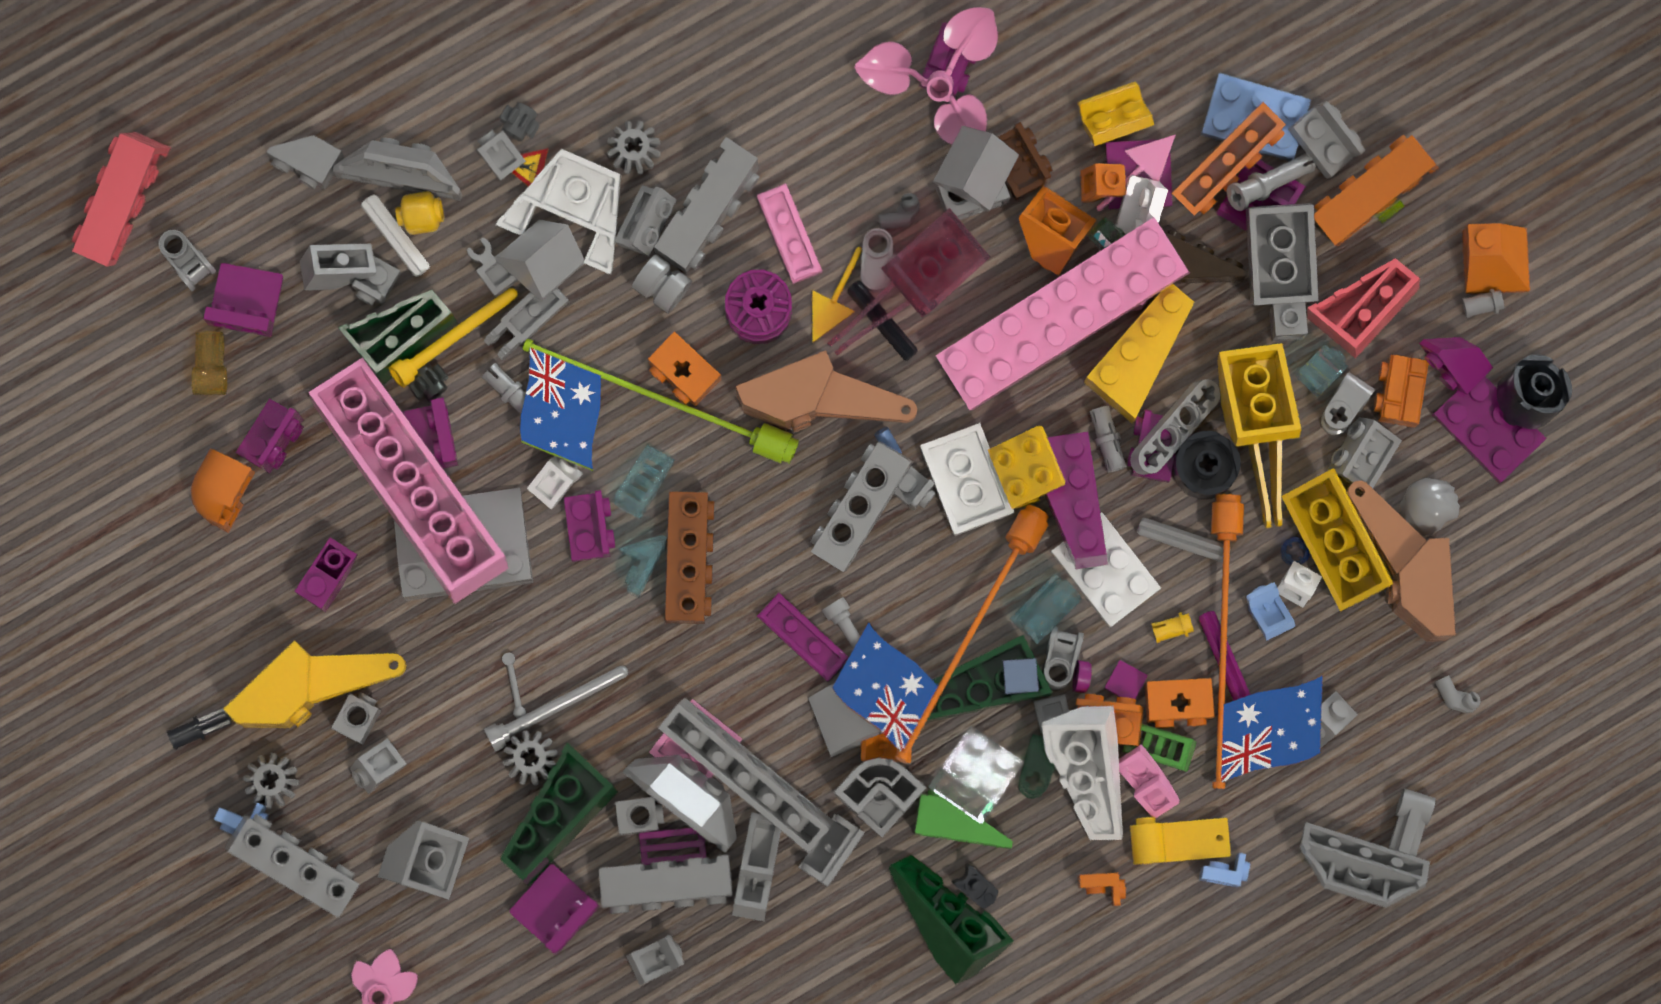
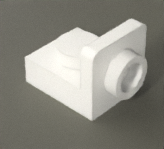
[527,456,583,509]

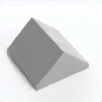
[933,126,1019,212]
[495,220,584,301]

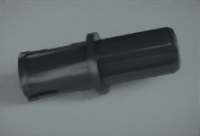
[167,708,233,750]

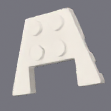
[496,149,621,275]

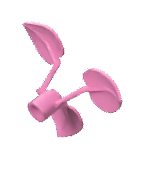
[855,7,998,145]

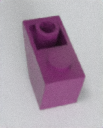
[1419,337,1493,395]
[294,537,358,613]

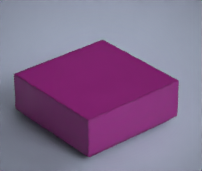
[1104,660,1148,699]

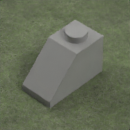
[300,244,376,290]

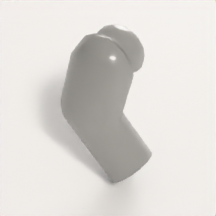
[1435,675,1481,713]

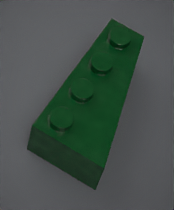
[925,635,1053,723]

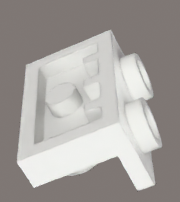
[1114,175,1168,238]

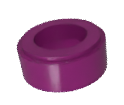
[1072,660,1092,693]

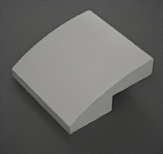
[808,684,882,757]

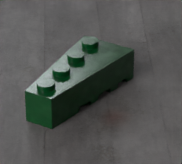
[500,742,618,886]

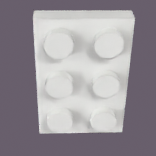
[920,423,1015,536]
[1051,513,1161,628]

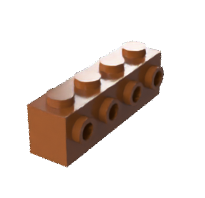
[665,491,714,624]

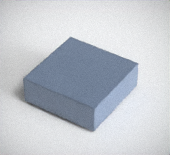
[1003,659,1038,694]

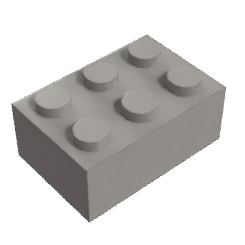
[1246,203,1319,305]

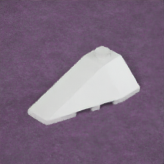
[1042,706,1123,840]

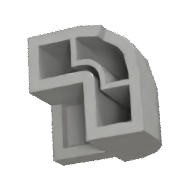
[834,758,926,838]

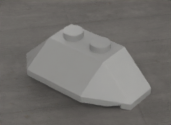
[333,138,462,201]
[623,755,737,852]
[1300,822,1430,908]

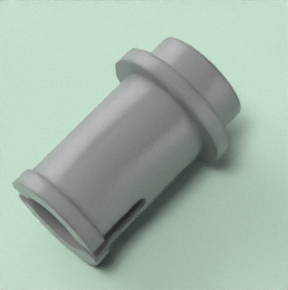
[1462,289,1504,318]

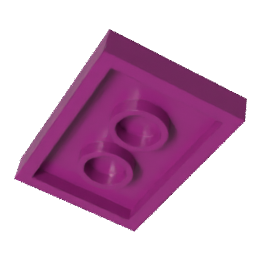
[1432,376,1547,484]

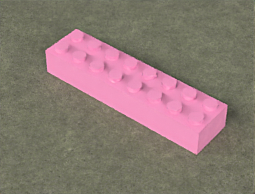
[935,217,1190,410]
[308,357,509,604]

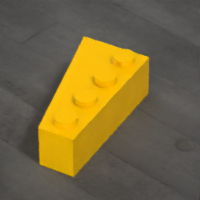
[1084,284,1194,424]

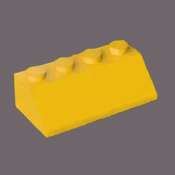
[1281,468,1393,611]

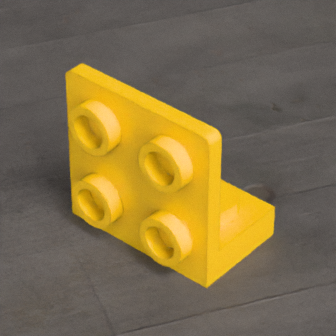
[988,426,1065,509]

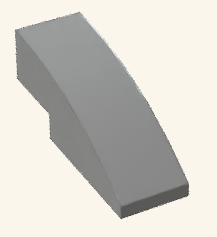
[732,812,781,921]

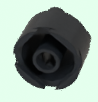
[1497,355,1572,429]
[1173,431,1241,499]

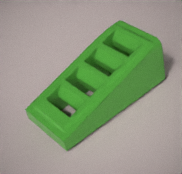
[1123,724,1197,772]

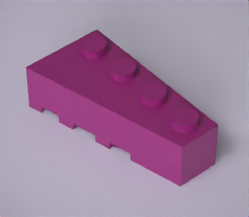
[1045,432,1108,569]

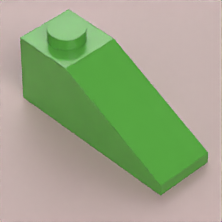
[914,790,1013,849]

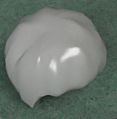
[1399,478,1460,536]

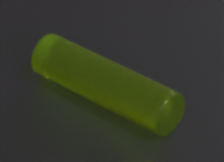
[1378,200,1405,224]

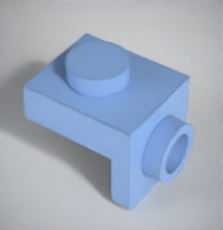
[1246,582,1295,641]
[214,803,269,834]

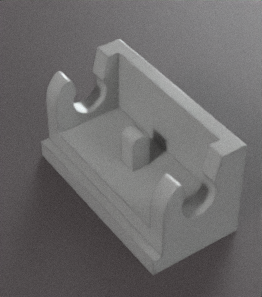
[798,814,865,888]

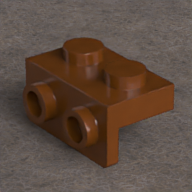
[997,122,1053,200]

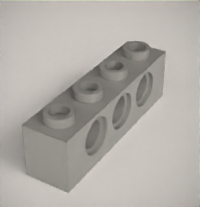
[810,441,914,572]

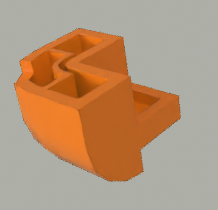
[191,448,255,533]

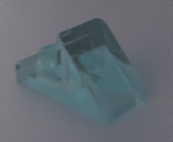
[618,535,668,598]

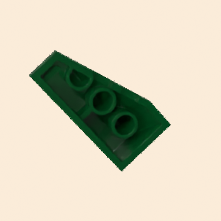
[888,855,1014,985]

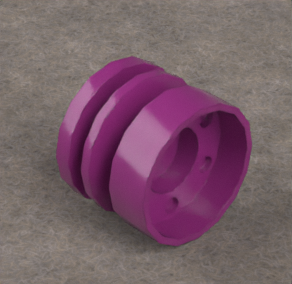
[725,269,792,344]

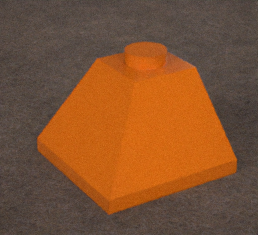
[1019,186,1096,276]
[1462,223,1530,294]

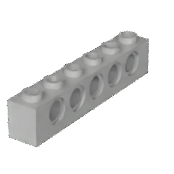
[658,698,834,853]

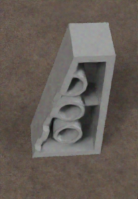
[654,137,760,274]
[599,855,733,914]

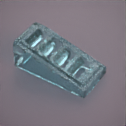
[614,444,675,519]

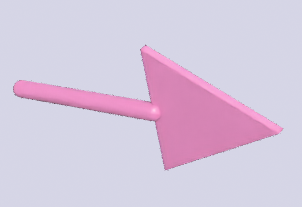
[1097,134,1176,211]

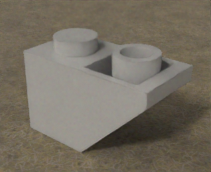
[267,135,344,189]

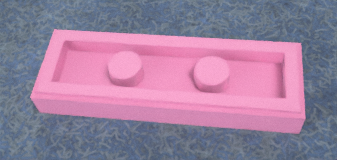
[757,184,822,284]

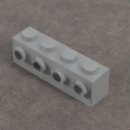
[224,814,360,918]

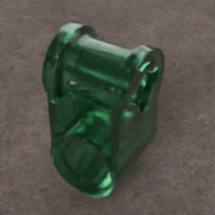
[1018,734,1056,799]

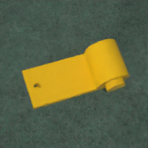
[1130,817,1231,865]

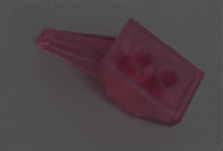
[827,208,990,355]

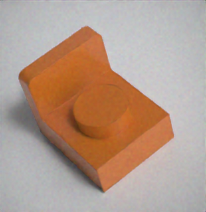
[1080,163,1126,203]
[1078,873,1126,906]

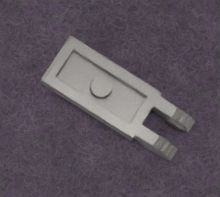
[483,288,569,360]

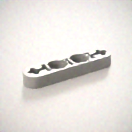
[1130,379,1220,475]

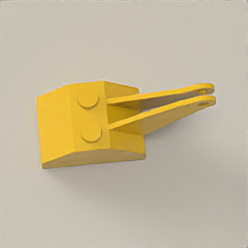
[1217,343,1301,528]
[224,641,406,728]

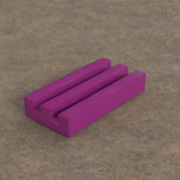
[639,828,707,866]

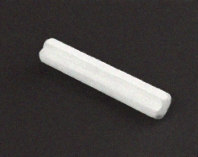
[361,195,429,277]

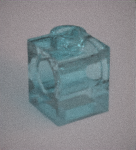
[1295,344,1348,398]

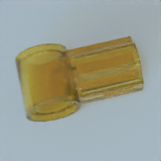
[192,331,228,395]

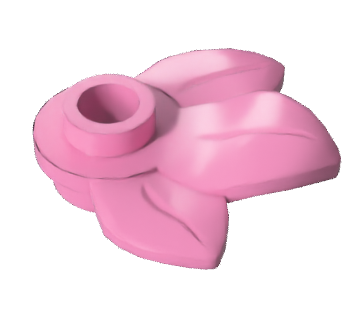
[352,950,418,1004]

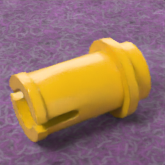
[1151,612,1194,643]

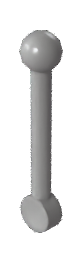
[502,652,526,718]

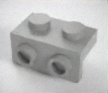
[615,185,677,256]

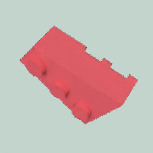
[1307,258,1420,359]

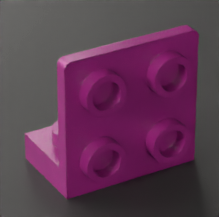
[204,263,284,337]
[236,398,304,474]
[402,398,459,469]
[509,864,600,955]

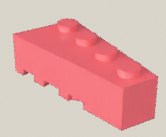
[72,132,171,267]

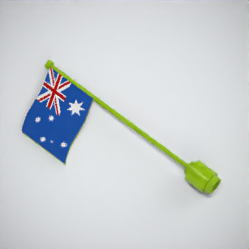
[520,339,799,471]

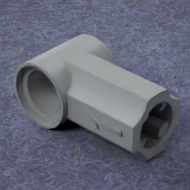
[1388,788,1436,857]

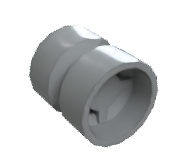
[632,254,692,314]

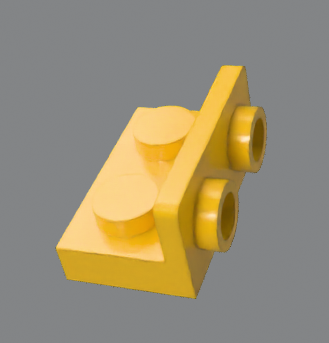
[1078,82,1154,146]

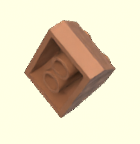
[736,350,917,432]
[1347,481,1456,642]

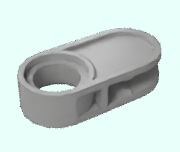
[861,228,893,293]

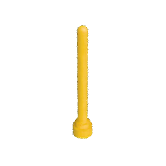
[388,288,518,388]

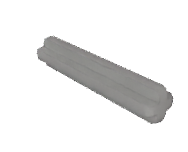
[1137,518,1231,563]

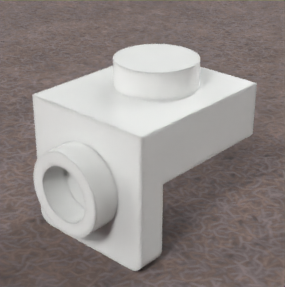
[1278,561,1322,608]

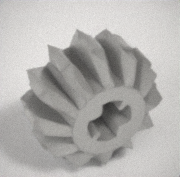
[607,121,661,175]
[503,731,558,786]
[243,753,299,809]

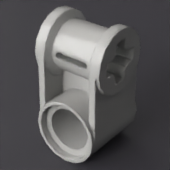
[159,230,217,291]
[1321,372,1375,435]
[1042,626,1084,691]

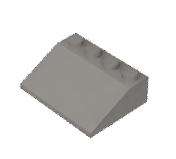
[394,487,534,601]

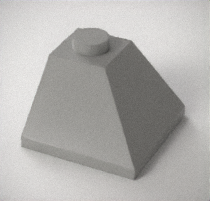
[378,820,469,900]

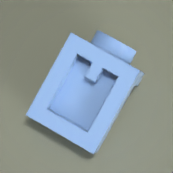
[1199,853,1250,888]

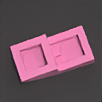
[1119,744,1180,818]

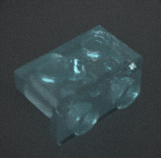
[1010,574,1082,644]

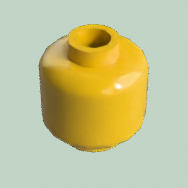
[395,191,444,235]

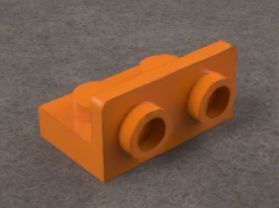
[1075,694,1144,747]

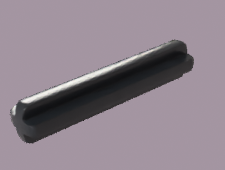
[847,280,918,361]

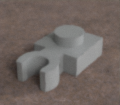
[467,238,518,297]

